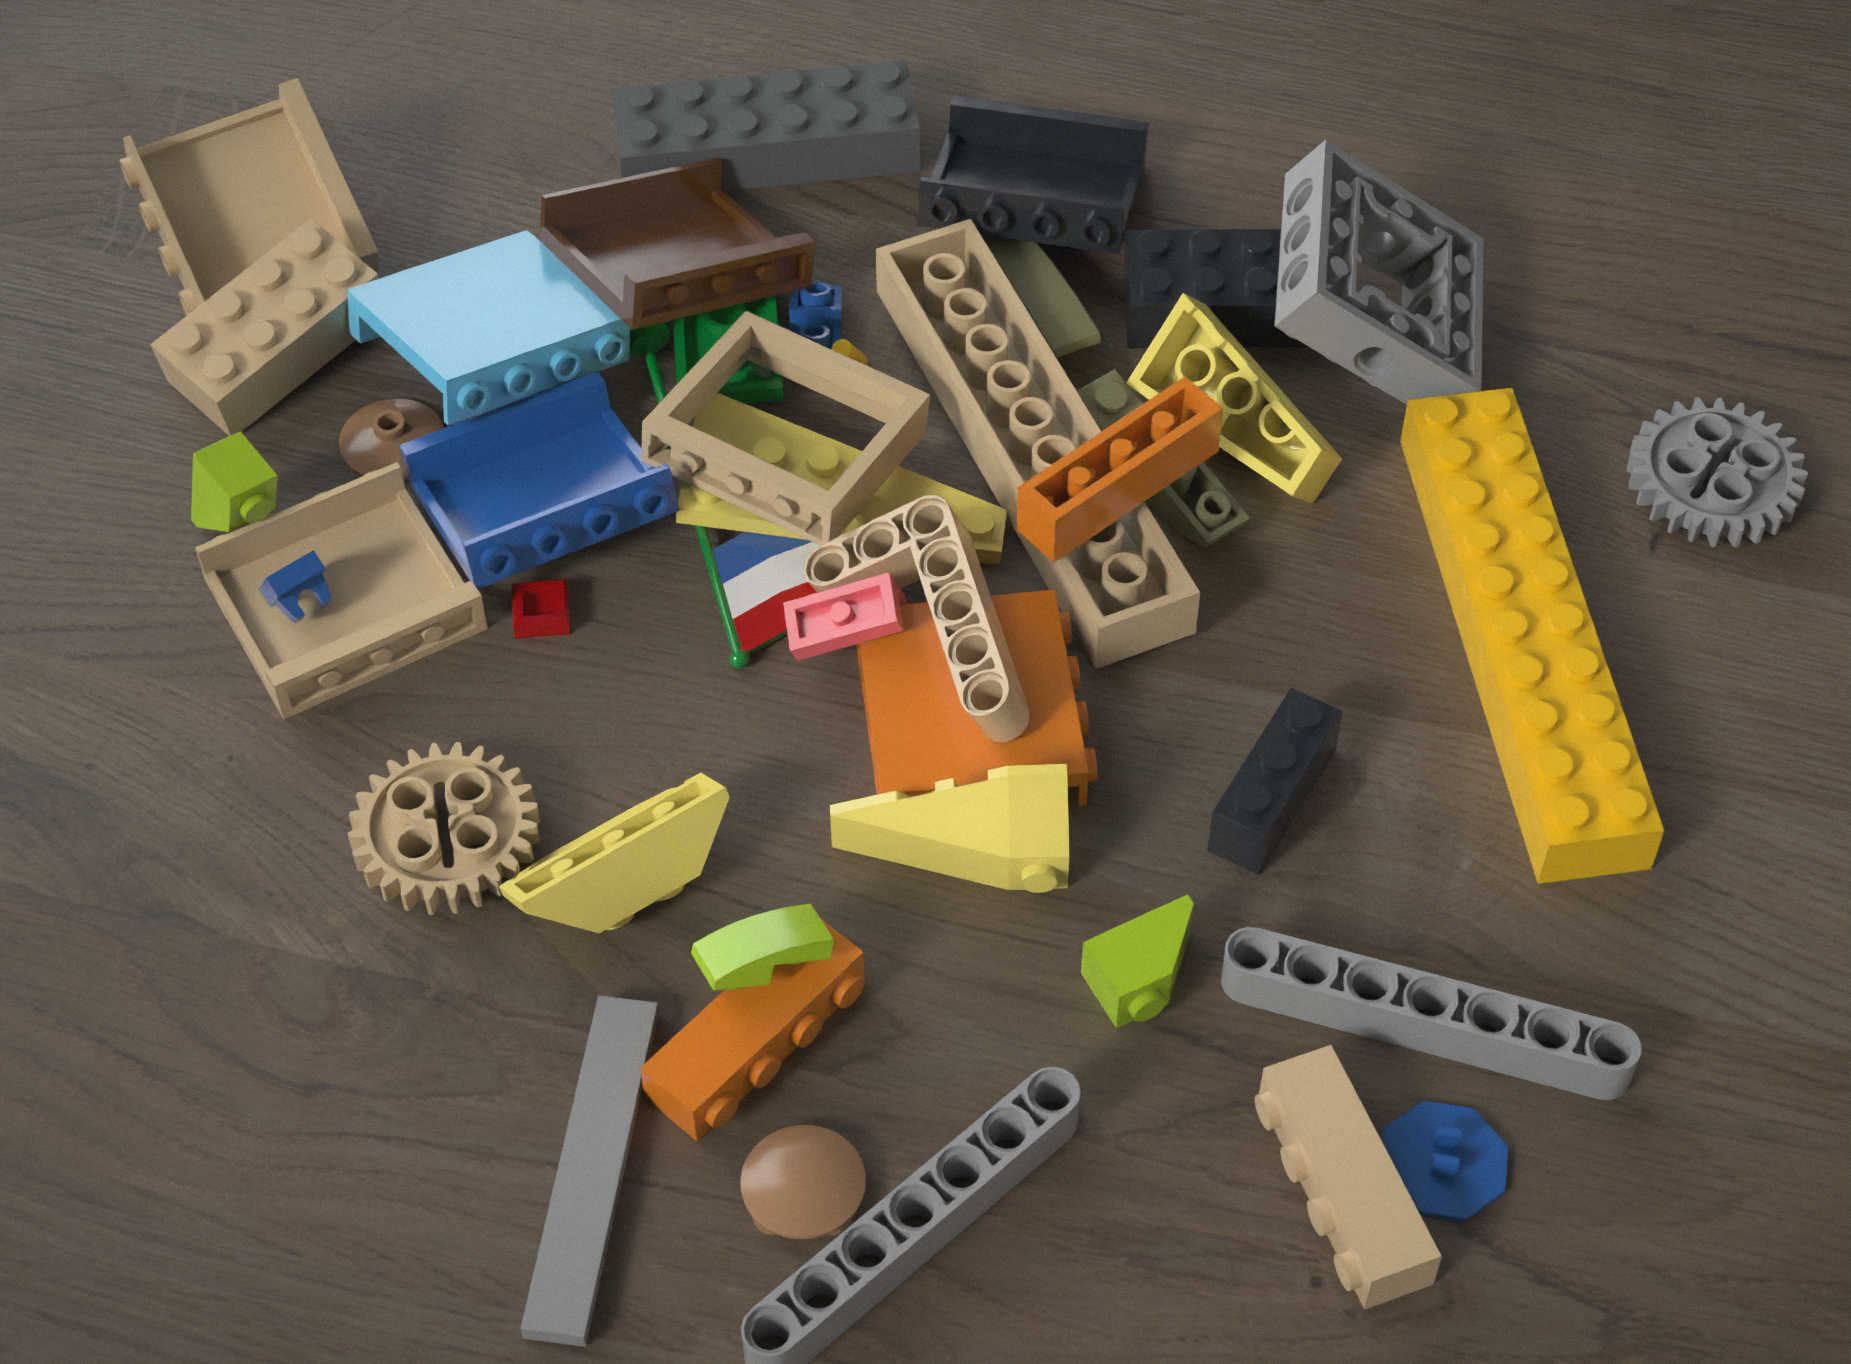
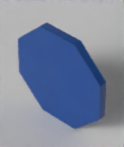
[1382,1101,1508,1223]

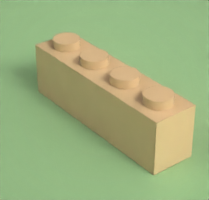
[1255,1045,1442,1310]

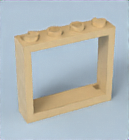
[641,311,930,546]

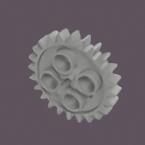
[1626,397,1808,548]

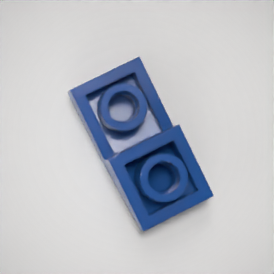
[789,281,843,350]

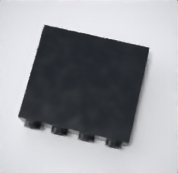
[918,96,1150,254]

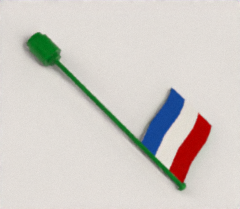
[629,321,820,669]

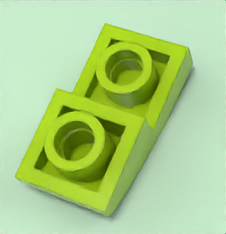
[691,904,834,991]

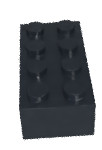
[1123,229,1309,348]

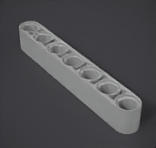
[1221,927,1642,1100]
[741,1067,1081,1364]

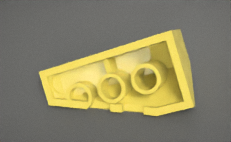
[830,764,1069,893]

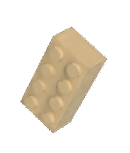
[150,218,380,436]

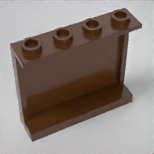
[539,158,816,329]

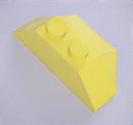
[499,773,730,933]

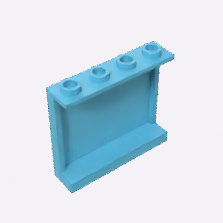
[347,230,630,425]

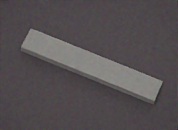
[520,995,659,1347]

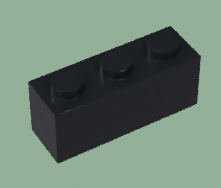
[1207,688,1343,875]

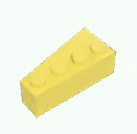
[1126,293,1342,504]

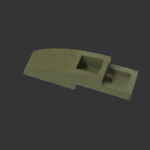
[1077,369,1250,549]

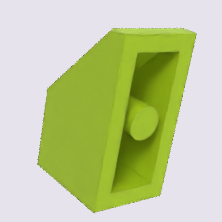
[191,431,278,532]
[1081,894,1194,1028]

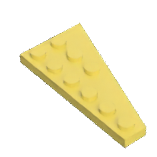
[676,393,1007,565]

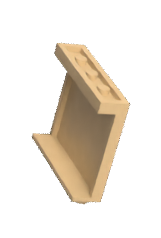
[119,78,378,316]
[195,462,488,719]

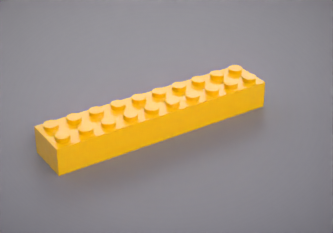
[1400,388,1664,884]

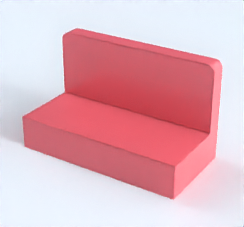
[783,572,909,661]

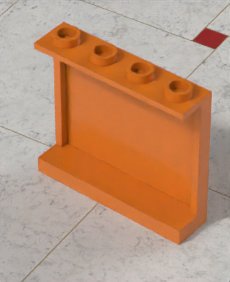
[856,589,1098,806]

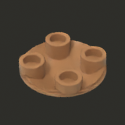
[740,1125,866,1239]

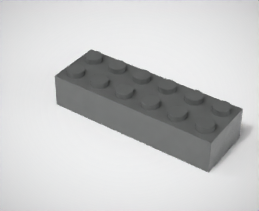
[612,60,920,191]

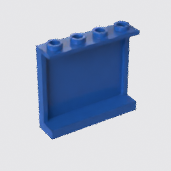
[399,371,679,589]

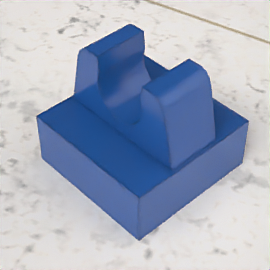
[259,550,331,623]

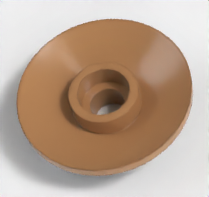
[339,399,444,481]

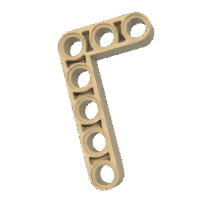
[804,495,1030,742]

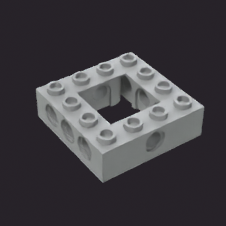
[1275,139,1484,405]

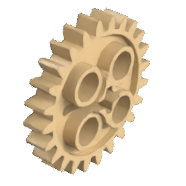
[348,742,540,915]

